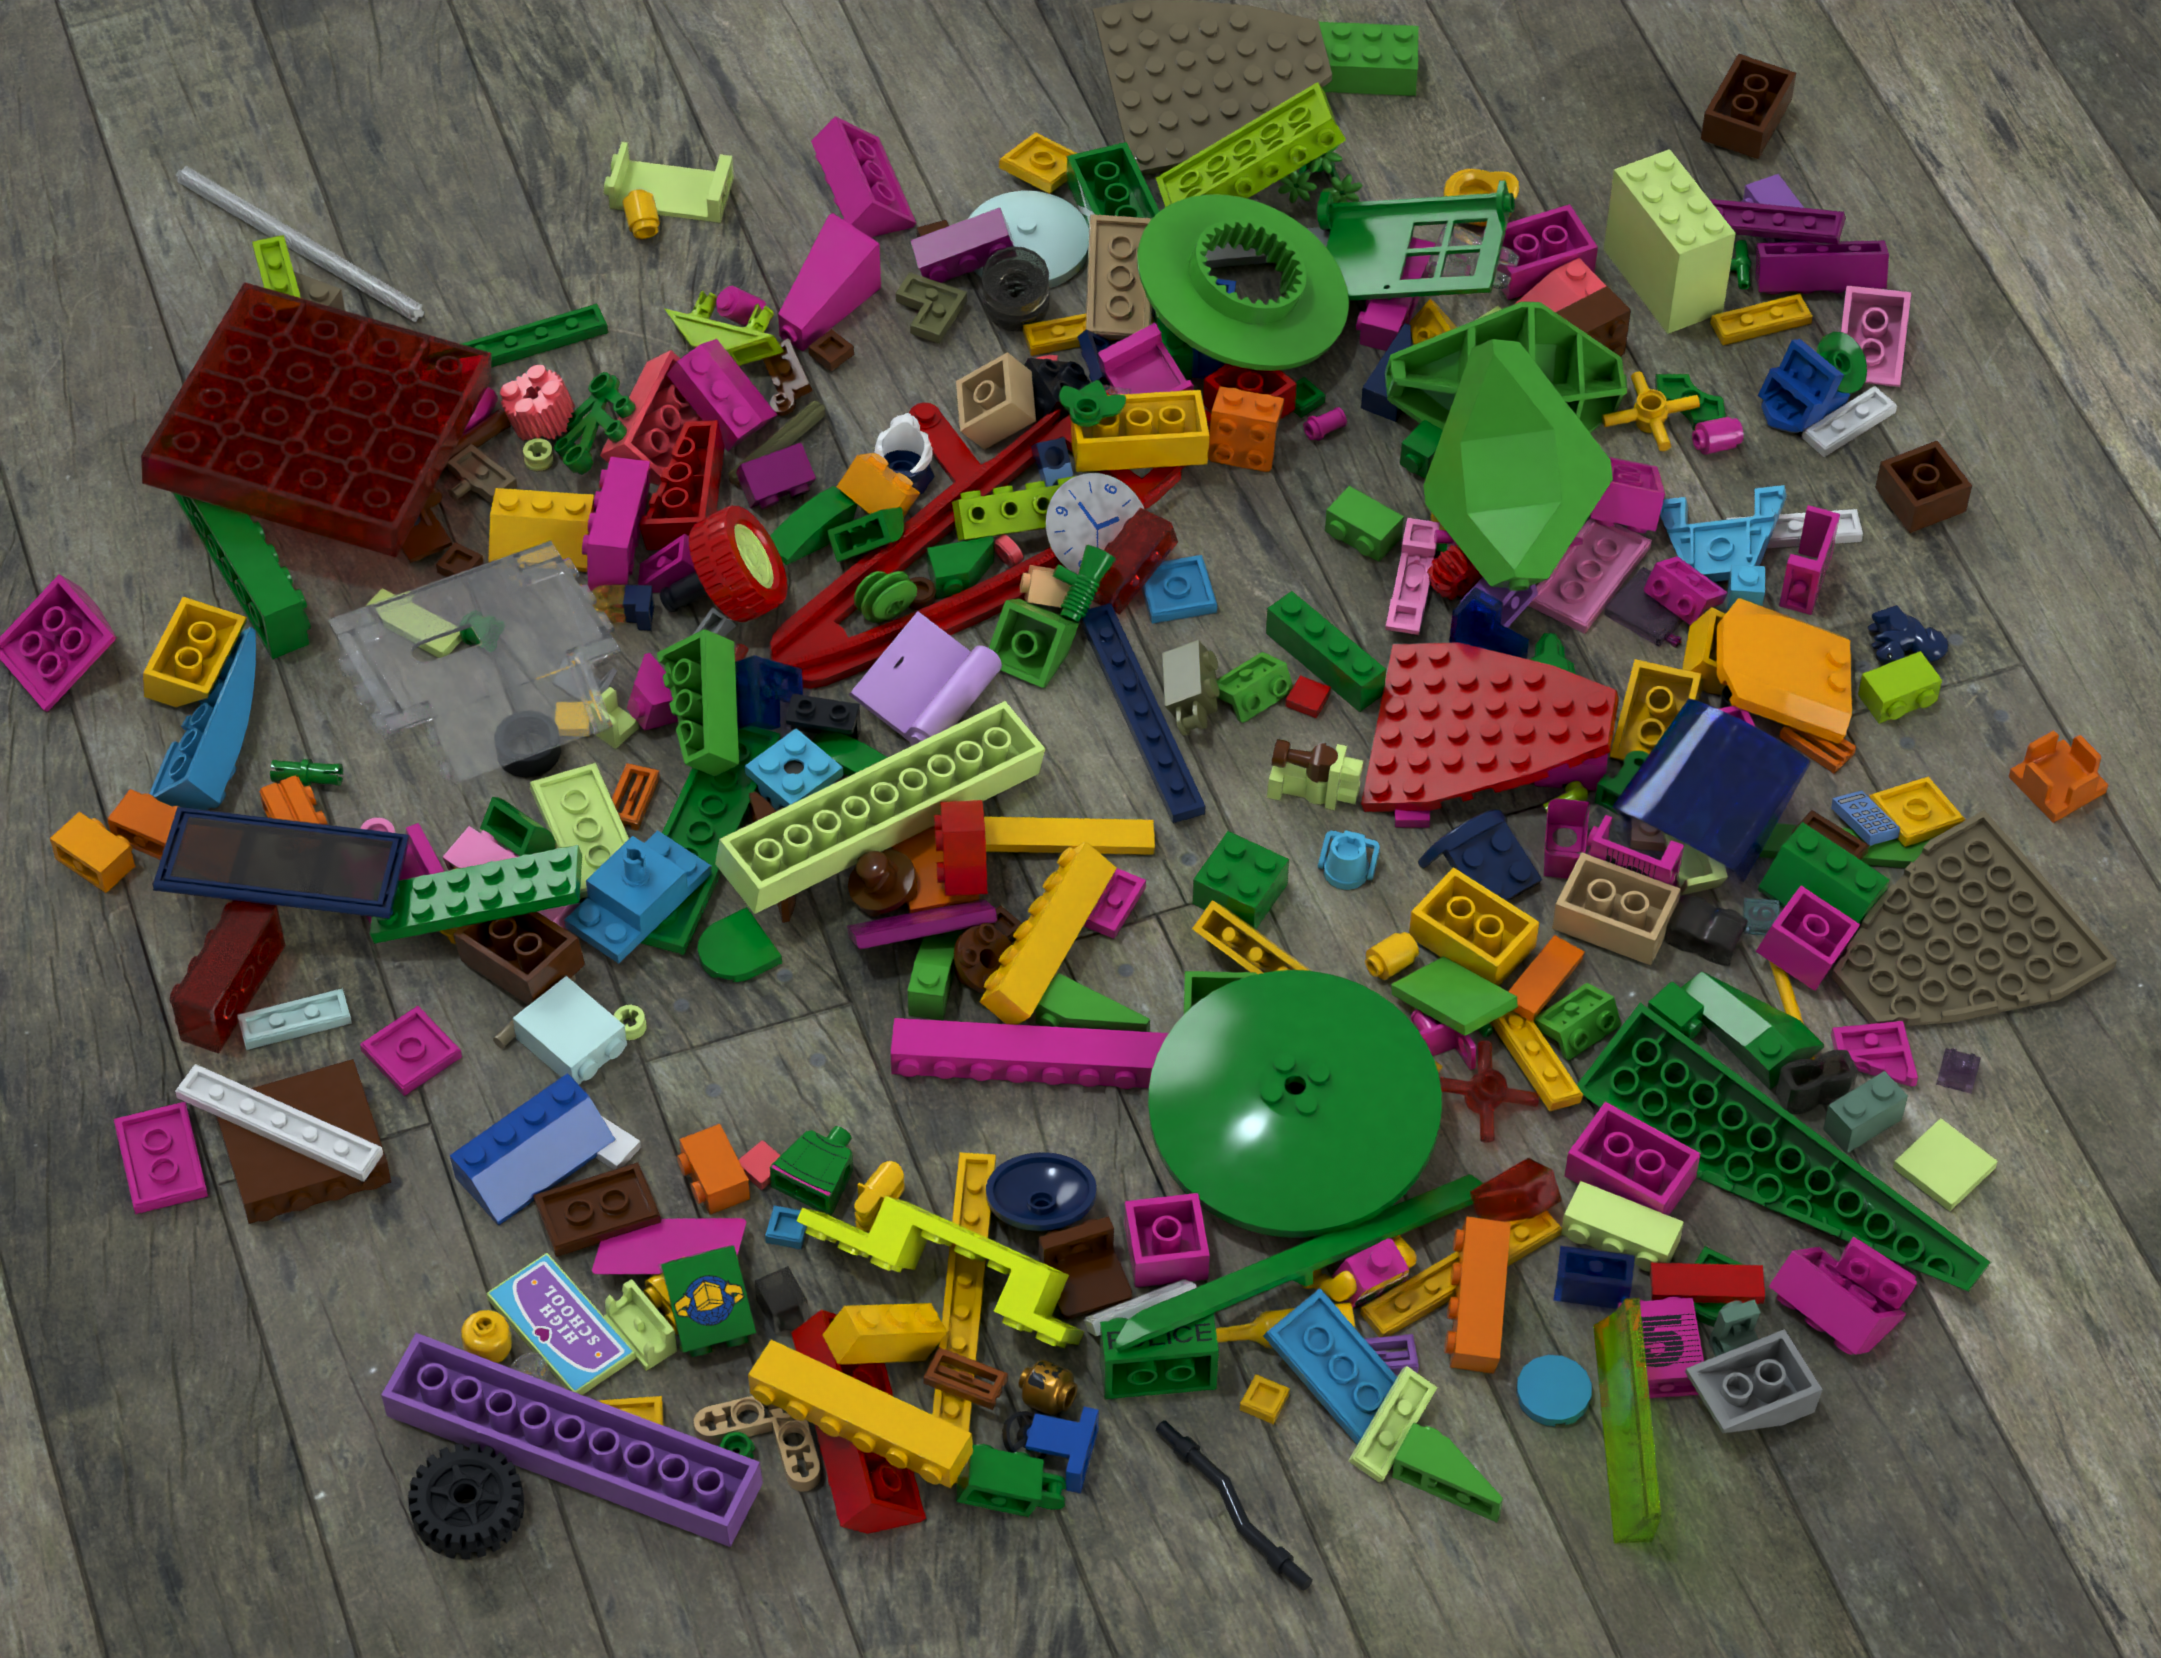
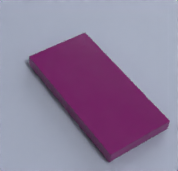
[847,899,997,949]

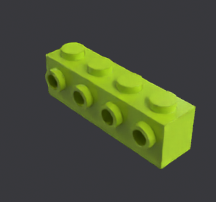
[952,476,1076,542]

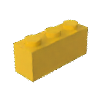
[823,1303,947,1364]

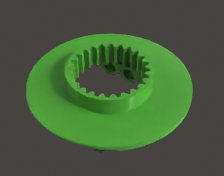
[1137,194,1349,371]

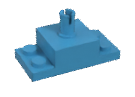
[564,830,712,964]

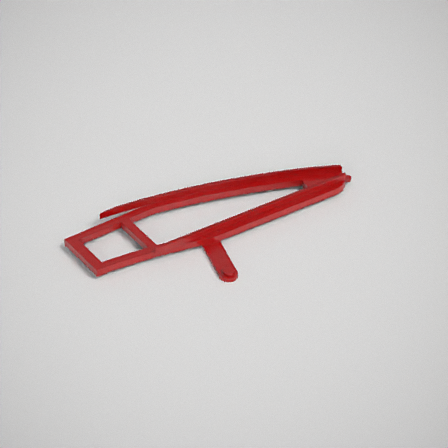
[762,387,1211,689]

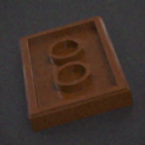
[533,1162,661,1257]

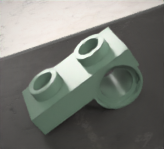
[1709,1299,1760,1357]

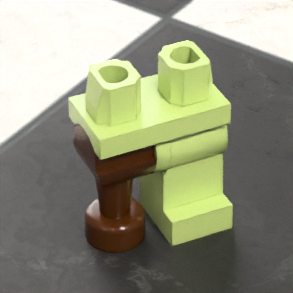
[1267,739,1364,810]

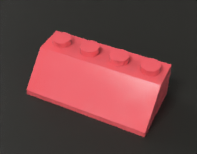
[600,350,702,485]

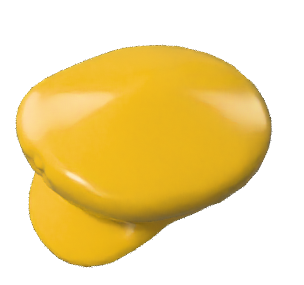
[1444,169,1519,227]

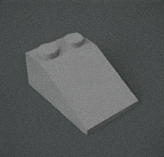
[1685,1329,1822,1433]

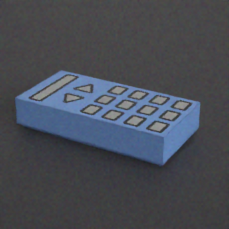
[1831,791,1900,846]

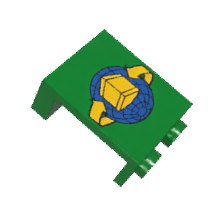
[658,1245,756,1357]

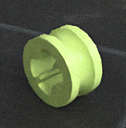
[523,438,553,471]
[613,1005,647,1040]

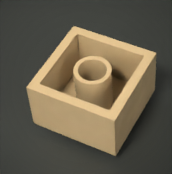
[956,352,1036,450]

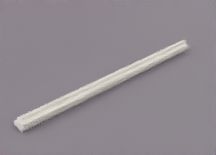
[176,166,425,322]

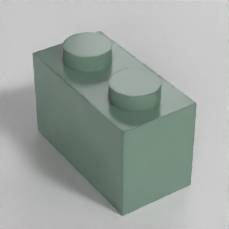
[1823,1071,1908,1154]

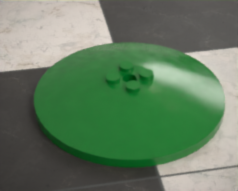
[1148,970,1442,1238]

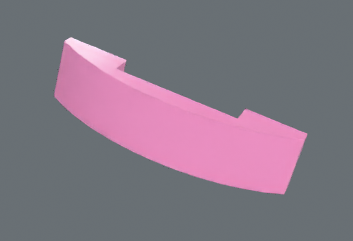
[1385,518,1440,635]

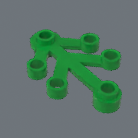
[554,372,635,475]

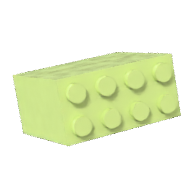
[1604,149,1736,334]

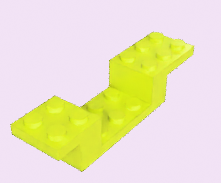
[797,1196,1084,1348]

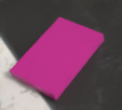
[114,1102,208,1214]

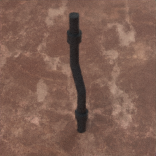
[1156,1420,1313,1591]

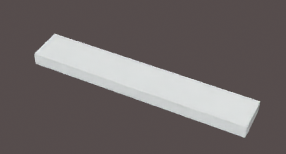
[175,1064,383,1182]

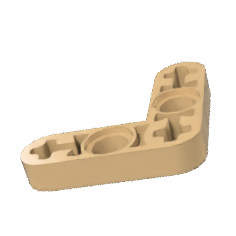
[694,1396,821,1492]

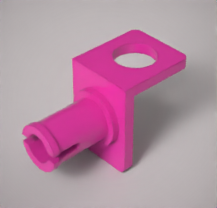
[1410,1009,1476,1070]

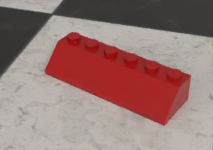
[791,1309,926,1534]

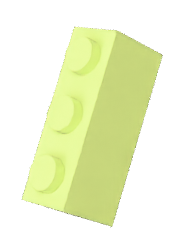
[1561,1181,1684,1272]

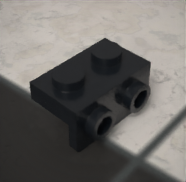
[785,694,861,740]

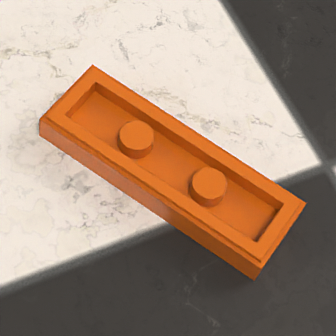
[1508,935,1585,1022]

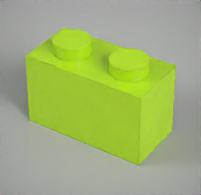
[1858,651,1942,724]

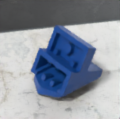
[1758,339,1850,433]

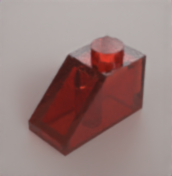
[1470,1158,1562,1222]

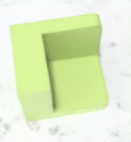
[587,687,639,749]

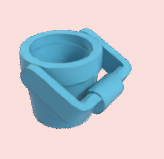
[1318,830,1380,890]

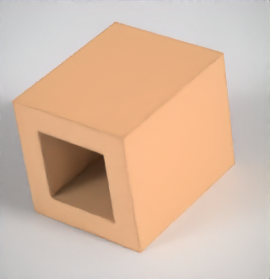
[1020,565,1071,608]

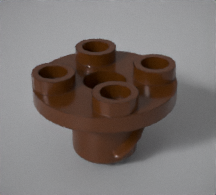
[848,849,917,917]
[954,923,1012,994]

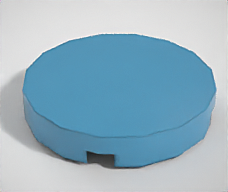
[1516,1355,1592,1426]

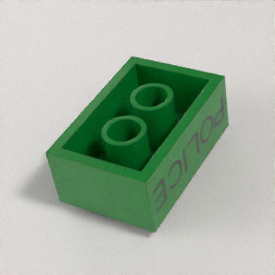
[1100,1313,1219,1400]

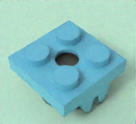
[745,728,843,810]

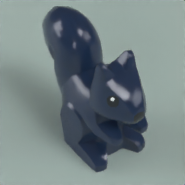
[1867,605,1949,665]

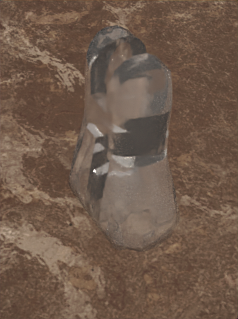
[1426,224,1519,289]

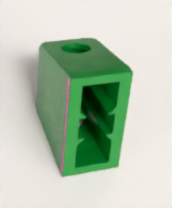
[770,1126,853,1216]

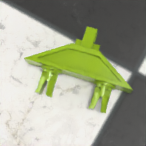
[664,291,784,366]

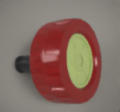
[660,506,788,622]

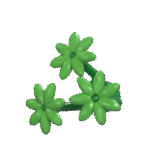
[1278,145,1362,203]

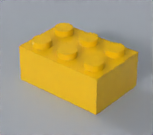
[1409,867,1539,986]

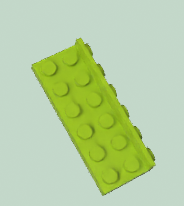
[1156,82,1346,207]

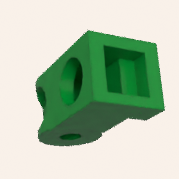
[1594,751,1654,818]

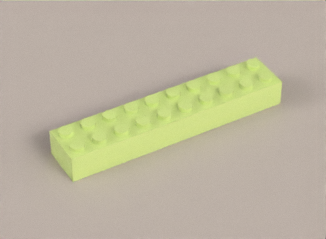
[715,701,1045,914]

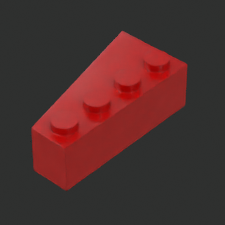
[639,420,725,550]

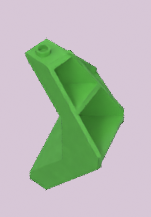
[1385,302,1627,433]
[1424,339,1613,591]

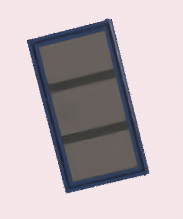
[152,807,409,919]

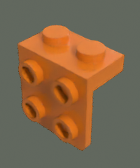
[1208,386,1284,472]

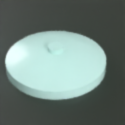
[968,191,1089,292]

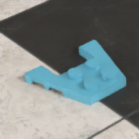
[1660,485,1787,582]

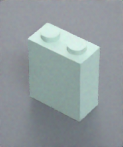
[513,976,627,1085]

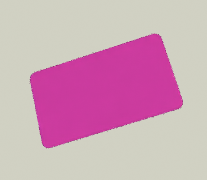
[592,1218,746,1274]

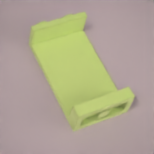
[604,142,734,223]

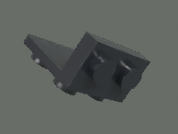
[1024,358,1091,427]

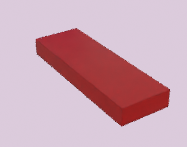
[1650,1263,1765,1304]

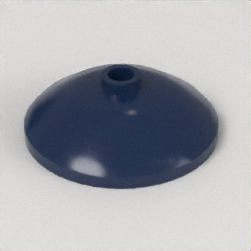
[986,1152,1097,1232]

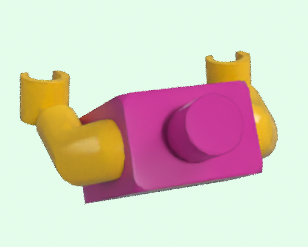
[1302,1235,1417,1310]

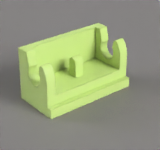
[604,1279,677,1371]

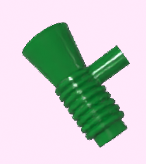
[1052,545,1116,623]

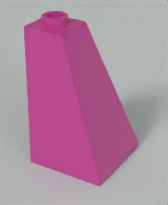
[778,213,881,351]

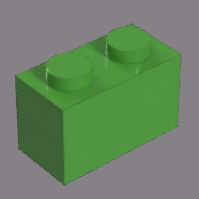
[1325,486,1404,562]

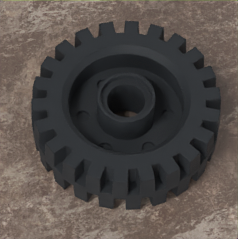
[408,1443,524,1559]

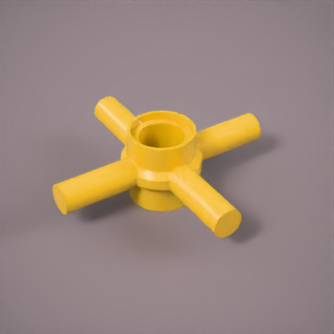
[1602,371,1700,451]

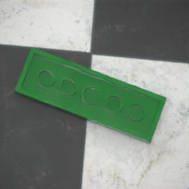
[370,845,582,944]

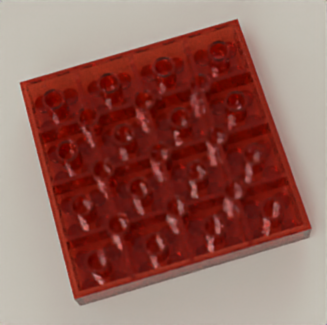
[141,282,492,557]

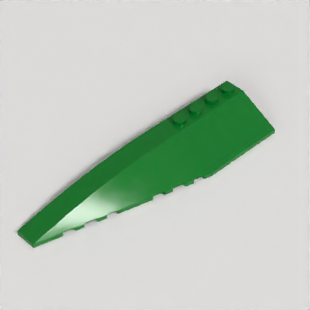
[1577,1002,1991,1292]

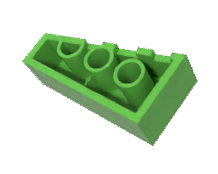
[657,629,739,776]

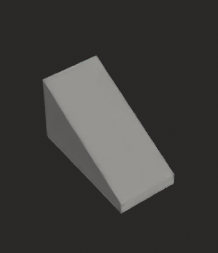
[693,607,737,637]

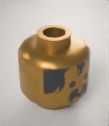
[1018,1360,1077,1415]

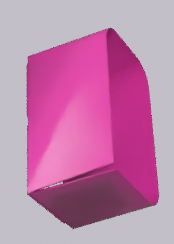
[1544,799,1590,879]

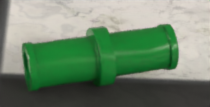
[270,759,343,786]

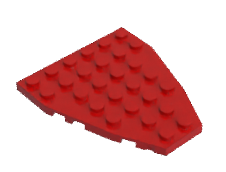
[1361,642,1619,812]

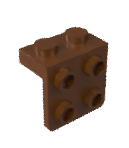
[1039,1216,1132,1320]

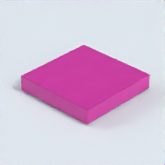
[360,1006,462,1096]

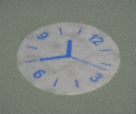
[1046,473,1149,581]

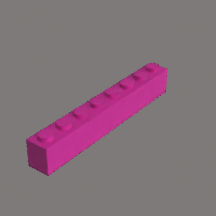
[891,1018,1169,1089]

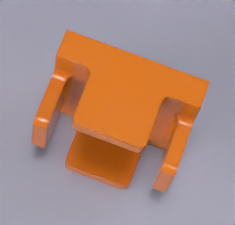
[2009,730,2108,823]

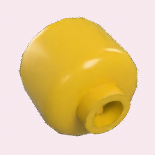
[461,1310,512,1363]

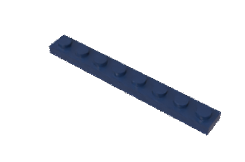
[1080,603,1206,823]

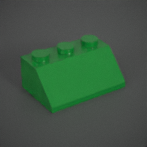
[1757,822,1890,941]

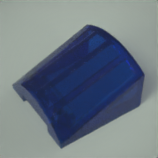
[1612,698,1811,882]

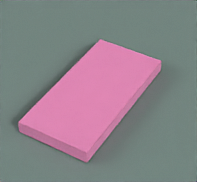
[1528,518,1652,634]

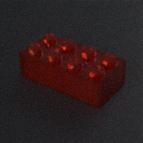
[170,900,286,1054]

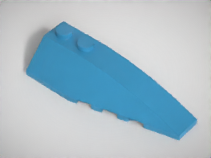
[149,627,256,810]

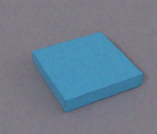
[1137,555,1217,624]

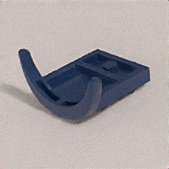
[1418,809,1542,901]

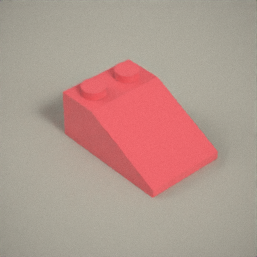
[1515,258,1606,312]

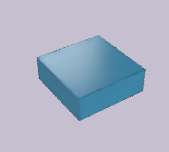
[765,1205,807,1249]

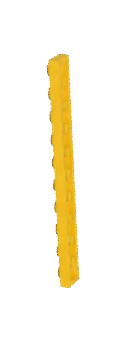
[932,1152,996,1483]

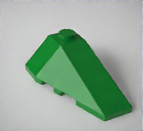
[1681,971,1824,1090]

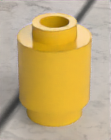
[623,189,660,239]
[1365,932,1419,980]

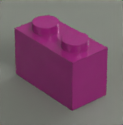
[736,442,816,509]

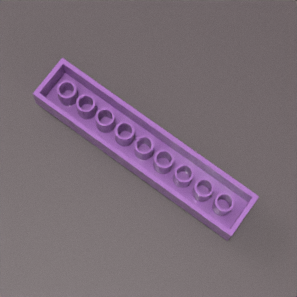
[381,1333,763,1547]

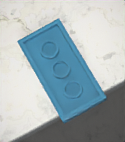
[1263,1288,1397,1445]

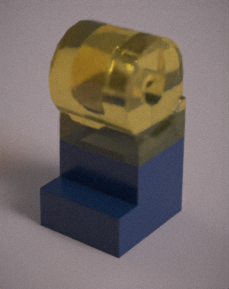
[589,585,655,631]

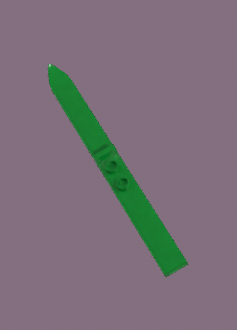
[1115,1174,1493,1352]

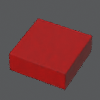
[1285,675,1331,718]

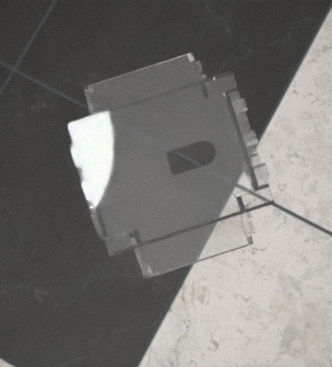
[328,541,621,787]

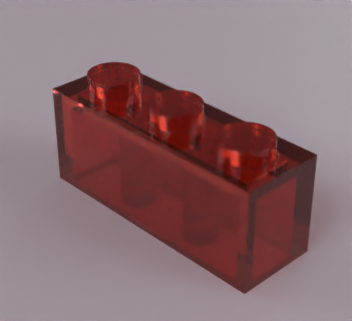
[1093,508,1178,615]

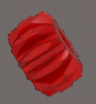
[1427,545,1482,600]

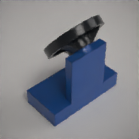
[1002,1407,1099,1493]

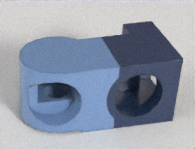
[1031,437,1073,487]

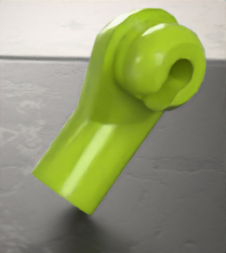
[1543,781,1588,814]

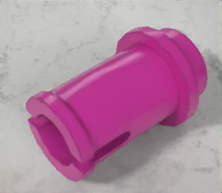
[1303,407,1347,441]

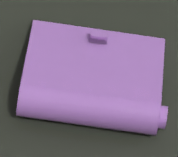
[849,611,1002,746]

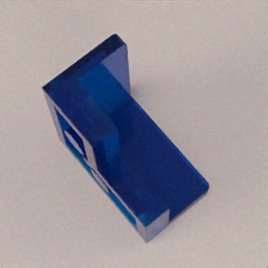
[1449,587,1529,659]
[735,655,803,731]

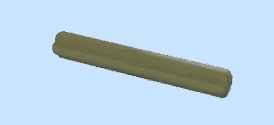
[728,400,826,487]

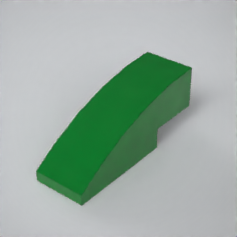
[770,486,858,565]

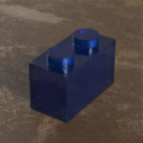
[1553,1246,1635,1309]

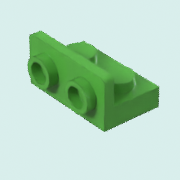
[1216,652,1293,723]
[1534,983,1621,1060]

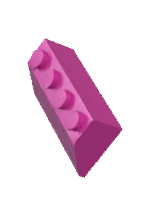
[811,116,917,238]

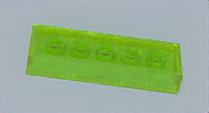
[1593,1298,1661,1543]

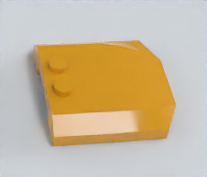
[1717,598,1852,744]

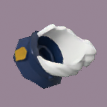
[875,413,935,495]

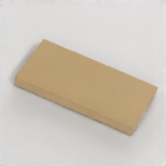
[1086,214,1151,340]

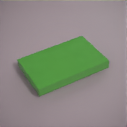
[1391,956,1518,1036]

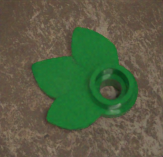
[1059,380,1126,427]

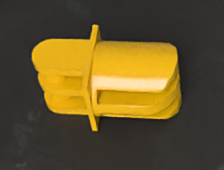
[854,1161,905,1232]

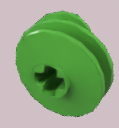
[854,571,917,623]

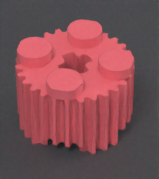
[500,365,576,441]

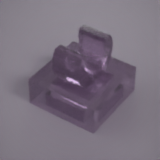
[1936,1048,1981,1094]

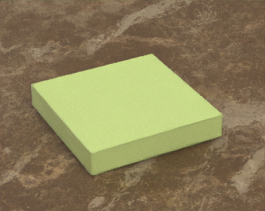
[1893,1118,1998,1211]

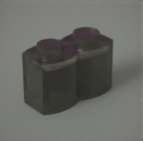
[1664,895,1748,966]
[1776,1050,1858,1114]

